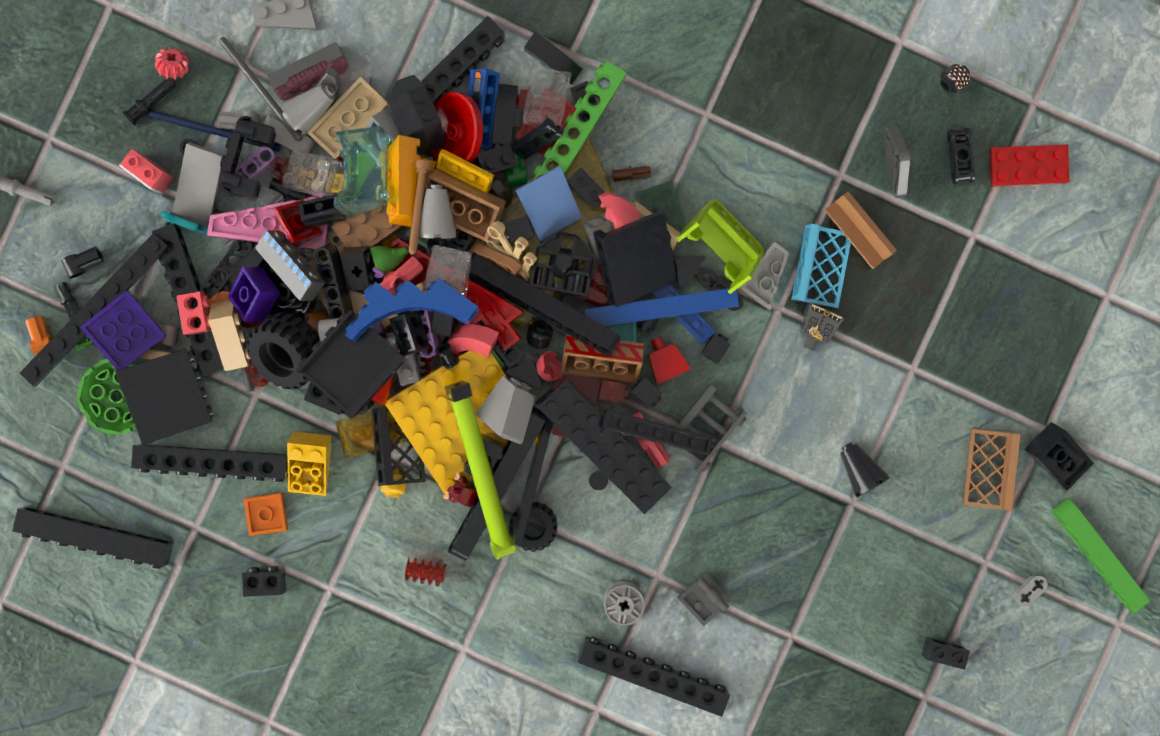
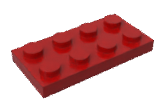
[989,144,1070,187]

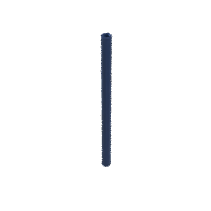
[149,110,281,152]

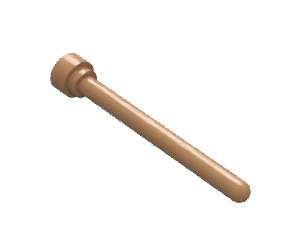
[409,160,432,255]

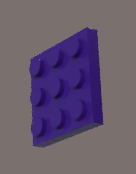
[80,290,167,369]

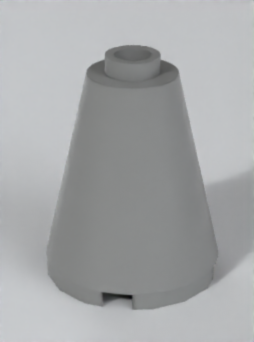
[280,84,335,135]
[419,185,456,238]

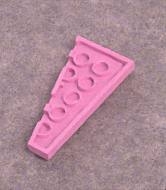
[207,193,333,250]

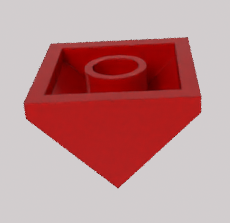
[273,200,323,248]

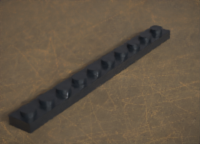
[20,233,170,387]

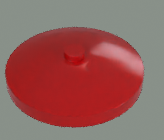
[430,92,483,164]

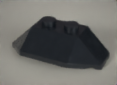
[387,75,445,153]

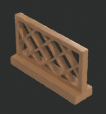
[963,429,1020,511]

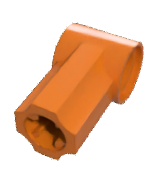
[25,316,53,356]

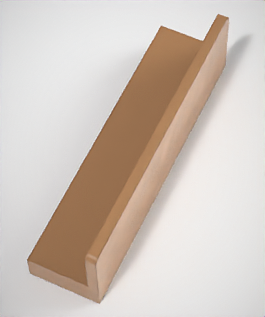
[825,191,897,269]

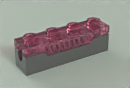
[267,42,349,100]

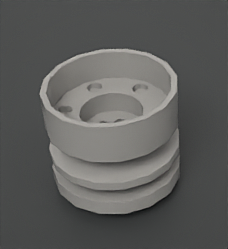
[603,580,645,626]

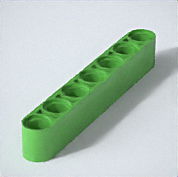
[1052,498,1150,614]

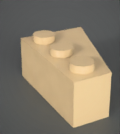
[208,300,251,371]

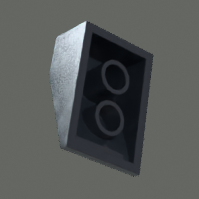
[1024,422,1094,491]

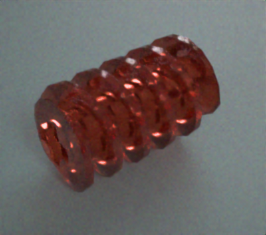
[405,558,447,587]

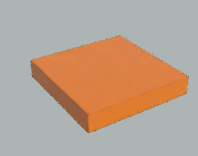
[243,492,288,536]

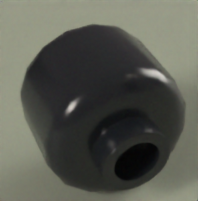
[526,321,553,349]

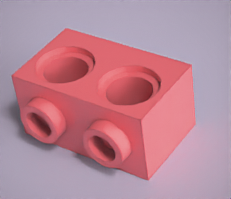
[177,292,211,335]

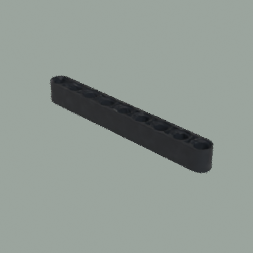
[314,243,375,414]
[461,253,621,356]
[448,406,547,561]

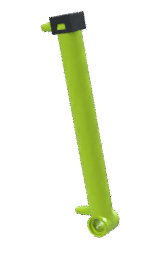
[445,380,516,559]

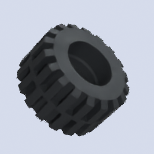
[509,501,558,552]

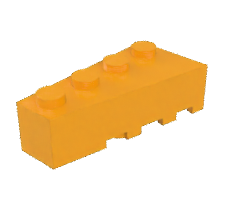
[380,135,420,227]

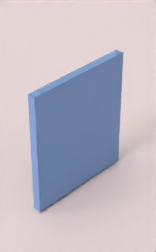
[516,166,582,241]

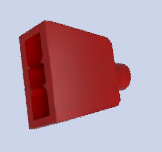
[648,336,691,385]

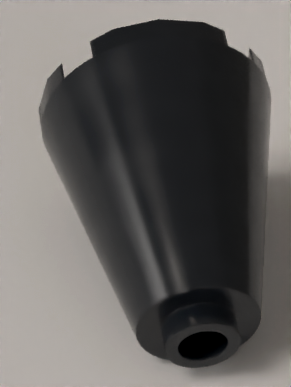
[840,442,890,498]

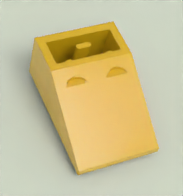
[287,431,331,496]

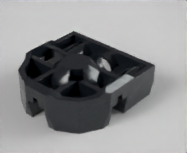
[530,232,594,297]

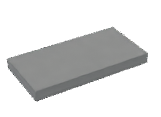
[172,142,226,227]

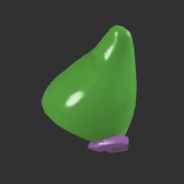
[370,246,408,278]

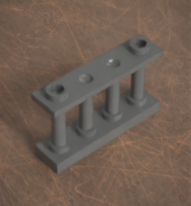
[664,384,747,473]

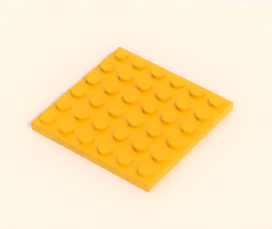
[386,350,539,495]

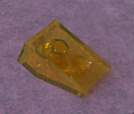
[335,412,405,458]

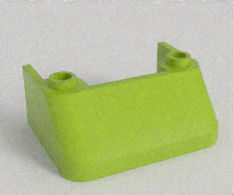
[676,199,764,294]

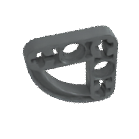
[884,126,910,198]

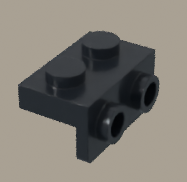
[473,143,518,174]

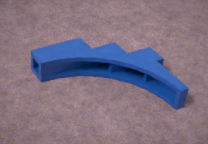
[345,278,479,342]

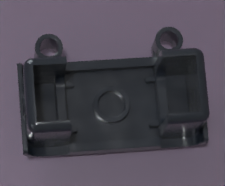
[220,116,276,201]

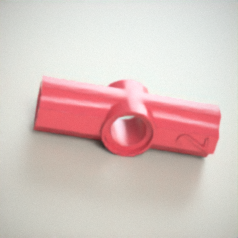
[379,257,423,295]
[632,411,671,468]

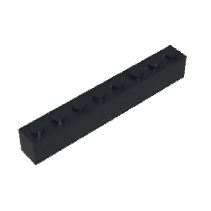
[12,507,174,569]

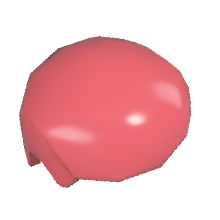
[536,351,562,382]

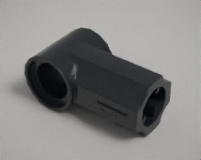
[61,247,104,279]

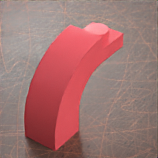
[447,324,499,358]

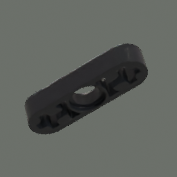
[697,268,744,311]

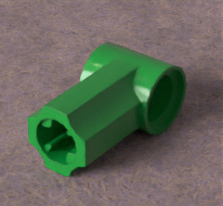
[506,152,528,187]

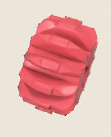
[155,47,189,80]

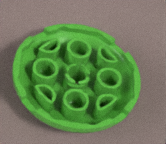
[77,359,138,435]

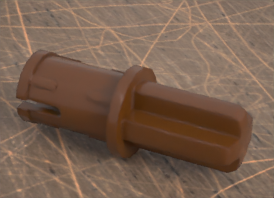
[612,166,651,182]

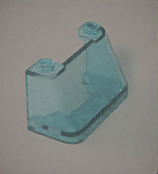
[334,126,390,217]

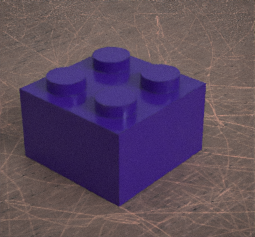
[228,266,280,322]

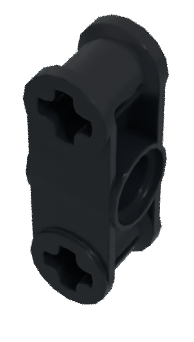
[947,128,975,184]

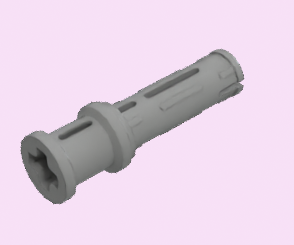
[0,174,56,207]

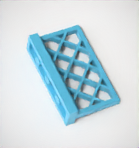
[791,224,851,308]

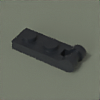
[511,118,564,160]

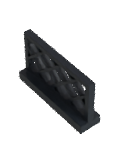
[371,407,426,486]

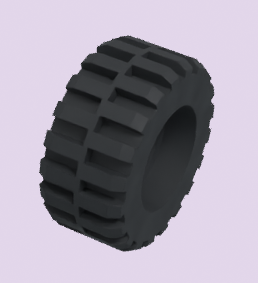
[247,313,320,389]

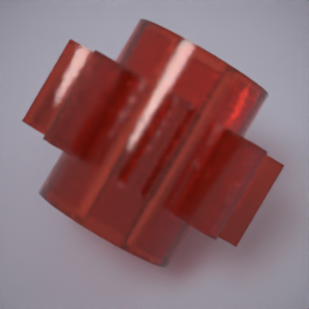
[271,157,295,180]

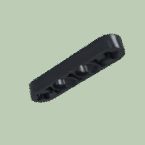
[200,240,254,299]

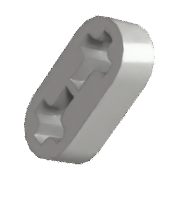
[1014,574,1048,607]

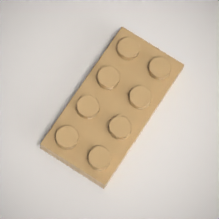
[307,77,388,161]

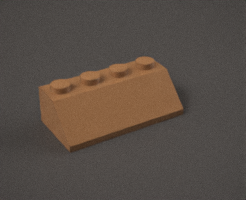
[422,169,507,242]

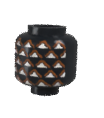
[940,64,970,93]

